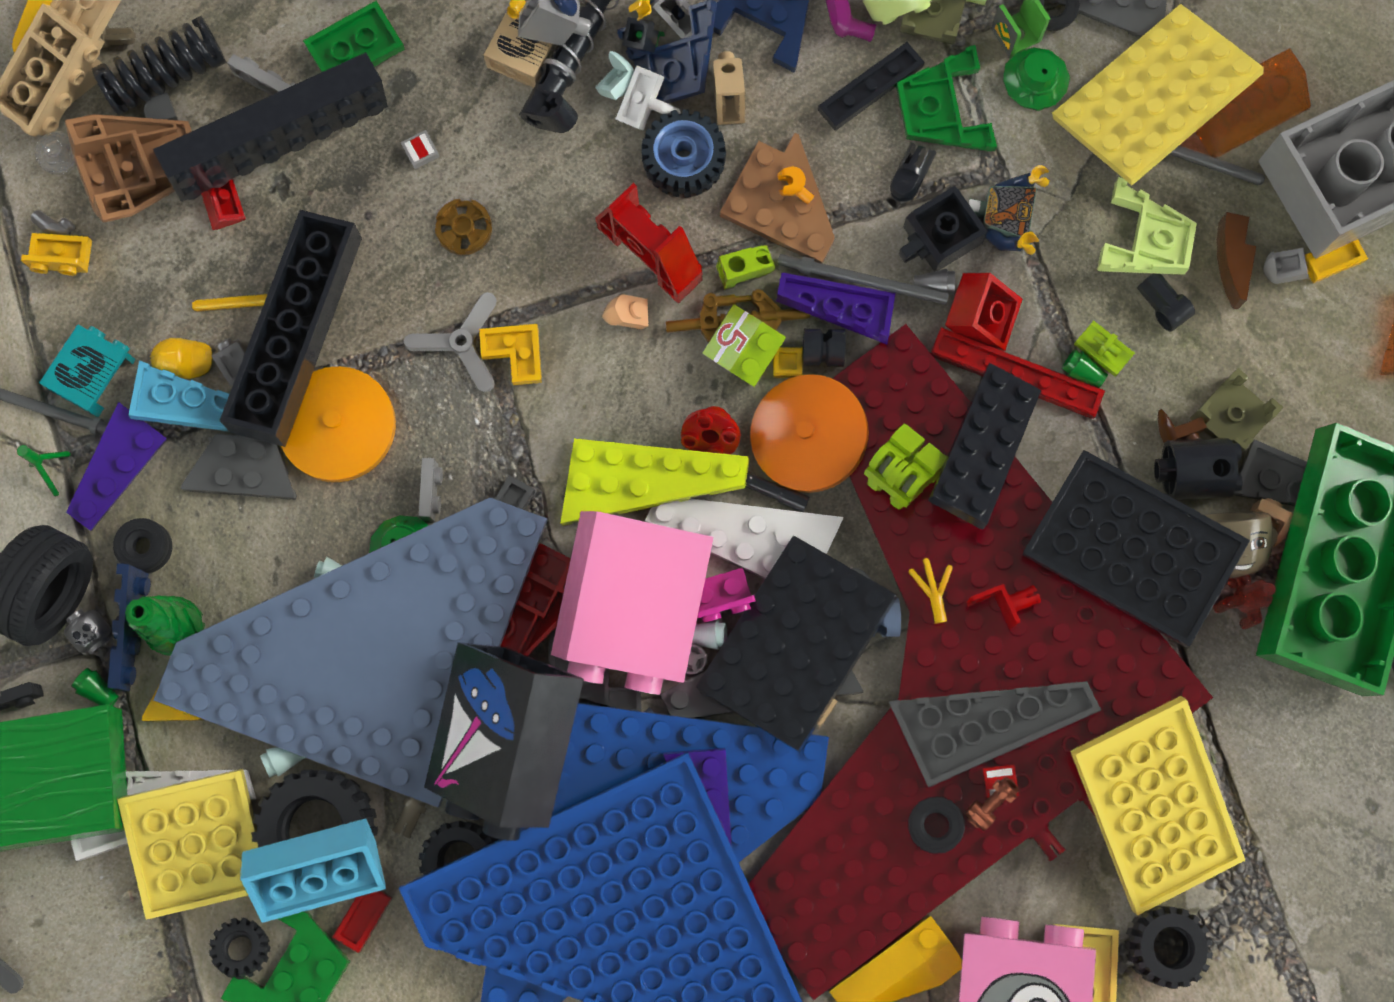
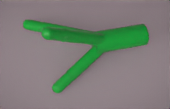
[17,445,70,496]

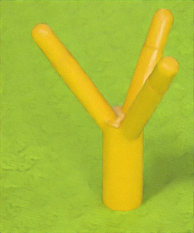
[909,558,953,624]

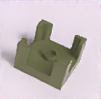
[900,0,966,45]
[1190,368,1284,451]

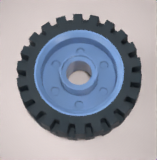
[642,109,726,197]

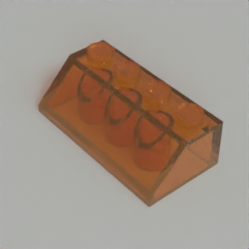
[1195,48,1311,158]

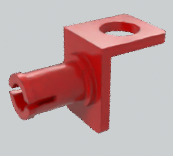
[966,584,1041,629]

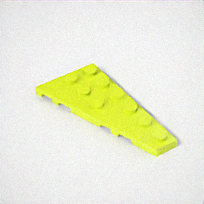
[560,438,749,526]

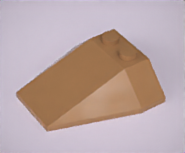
[65,114,192,223]

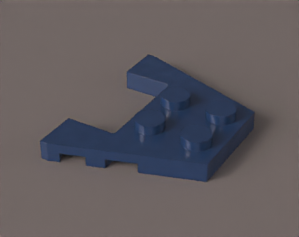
[617,0,717,103]
[713,0,809,73]

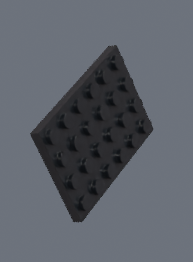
[1022,450,1250,648]
[696,535,897,753]

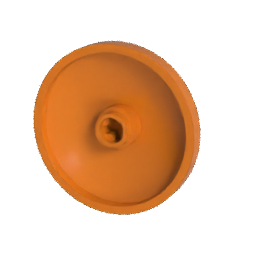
[750,374,869,493]

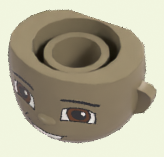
[1204,511,1278,578]

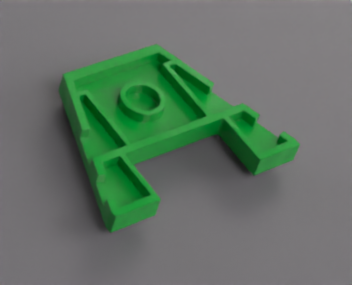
[896,45,997,152]
[220,911,351,1002]

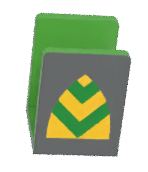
[991,0,1050,58]

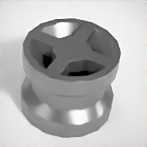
[686,644,707,677]

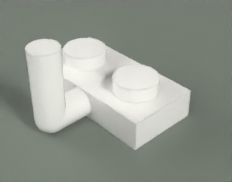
[616,66,681,131]

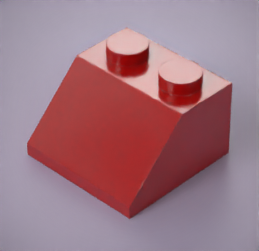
[945,273,1023,351]

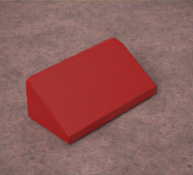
[201,179,246,230]

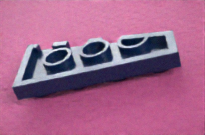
[108,563,151,692]

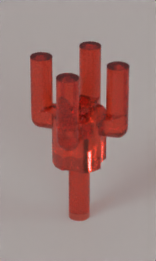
[1213,575,1276,630]

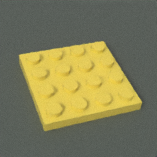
[117,769,258,920]

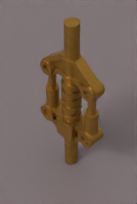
[665,289,811,343]

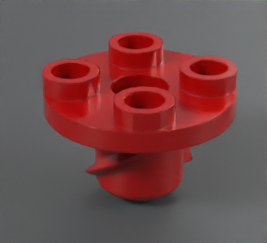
[681,406,741,455]

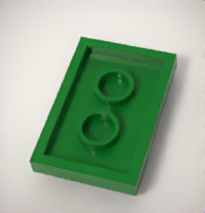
[303,1,405,72]

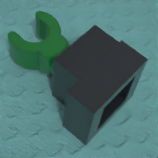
[622,17,665,53]

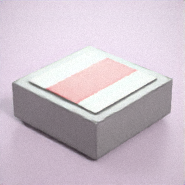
[400,130,440,169]

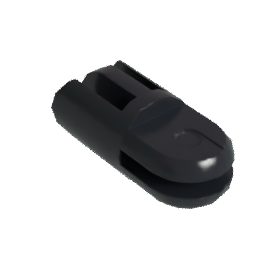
[890,143,936,203]

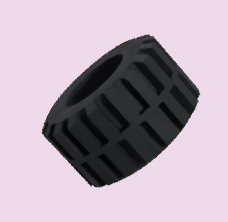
[419,821,495,875]
[1125,906,1213,989]

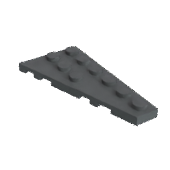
[889,681,1101,788]

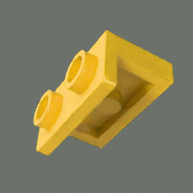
[21,233,92,276]

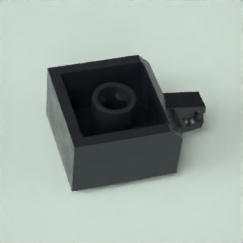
[899,185,988,271]

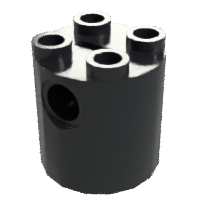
[1154,438,1243,500]

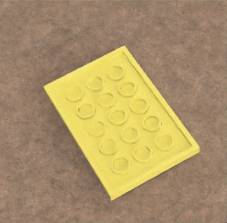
[1052,4,1264,186]
[1070,696,1245,916]

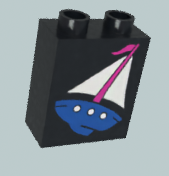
[424,642,584,841]

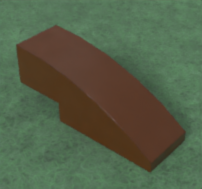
[1217,212,1256,309]

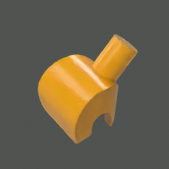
[777,166,814,205]

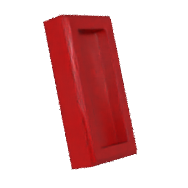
[332,891,393,953]

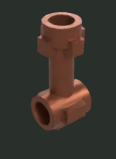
[964,777,1019,831]

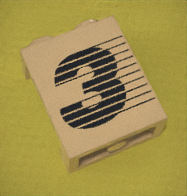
[483,1,553,88]

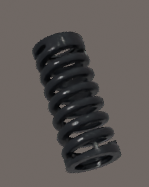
[92,15,227,116]

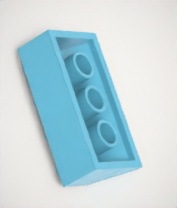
[240,819,386,923]

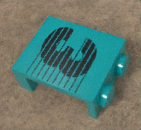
[39,324,136,417]

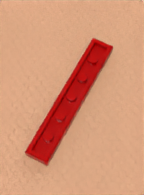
[931,327,1105,419]

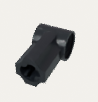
[1137,273,1196,332]

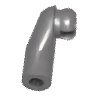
[31,210,75,235]

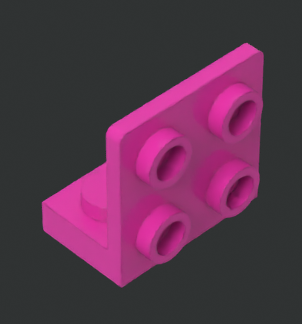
[697,567,756,623]

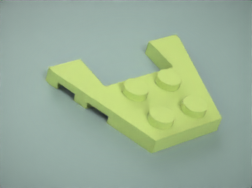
[1097,177,1197,275]

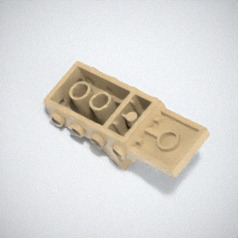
[0,0,121,137]

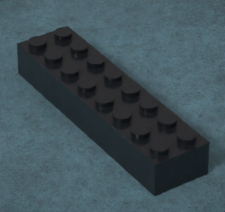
[153,52,388,202]
[219,210,362,447]

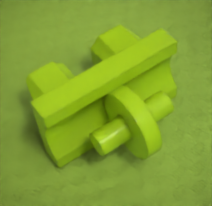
[1074,320,1135,377]

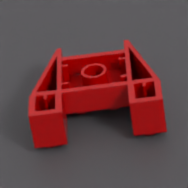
[596,183,702,304]

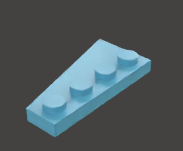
[128,360,229,431]

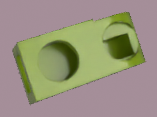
[716,245,775,290]

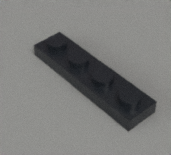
[818,42,925,131]

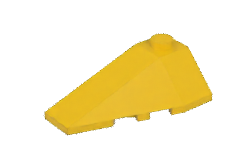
[829,915,962,1002]

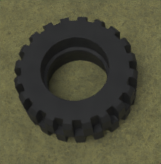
[251,769,378,847]

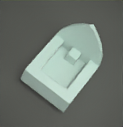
[595,51,635,100]

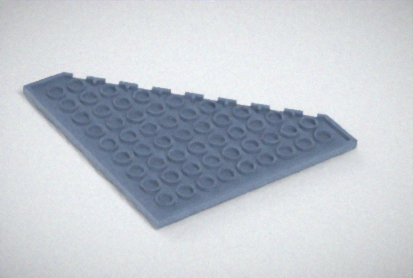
[154,498,548,807]

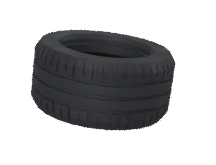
[0,525,93,646]

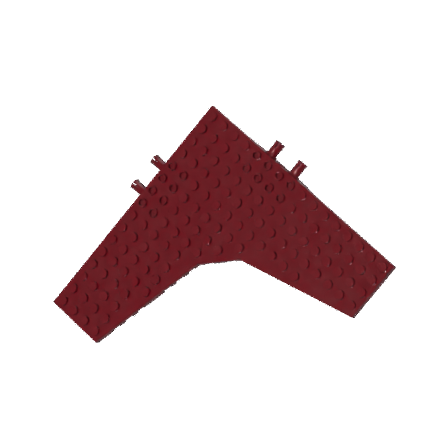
[749,324,1213,1001]

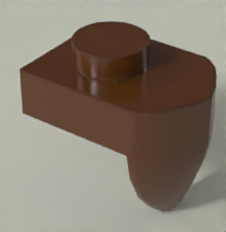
[1158,409,1207,444]

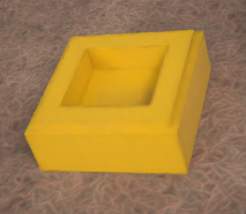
[773,347,803,378]

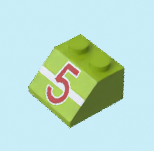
[702,304,786,387]

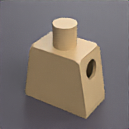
[713,51,745,125]

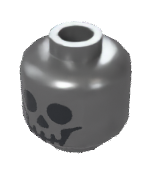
[64,609,111,654]

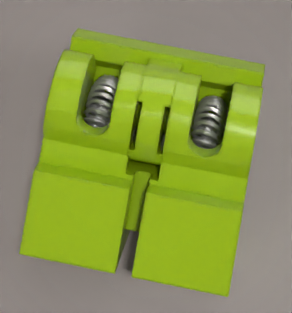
[864,423,947,510]

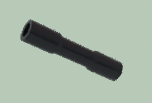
[745,471,810,512]

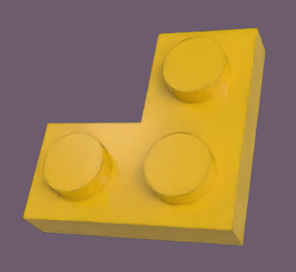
[479,324,542,385]

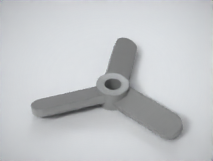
[404,292,497,392]

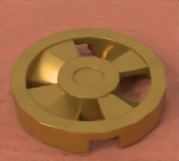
[435,199,492,255]

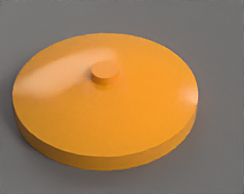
[281,366,396,482]

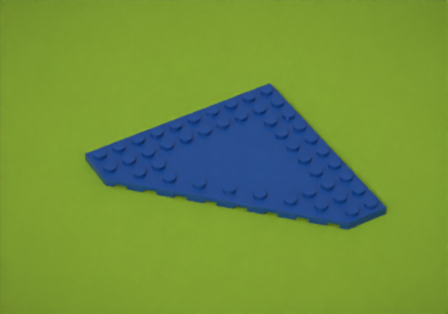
[481,703,829,1002]
[399,752,802,1002]

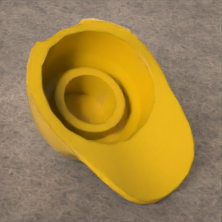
[150,338,213,380]

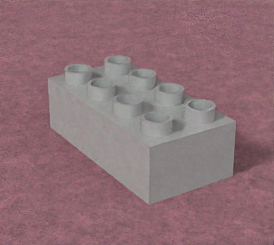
[1258,80,1394,259]

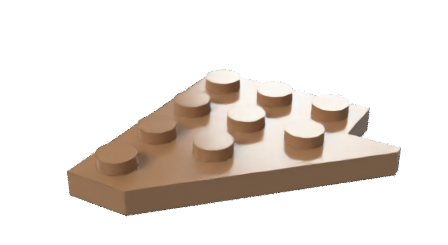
[720,133,835,264]

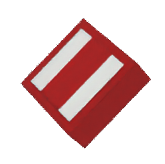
[982,765,1019,799]

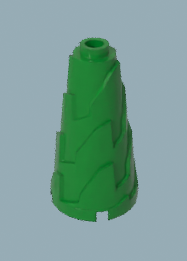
[125,595,205,656]

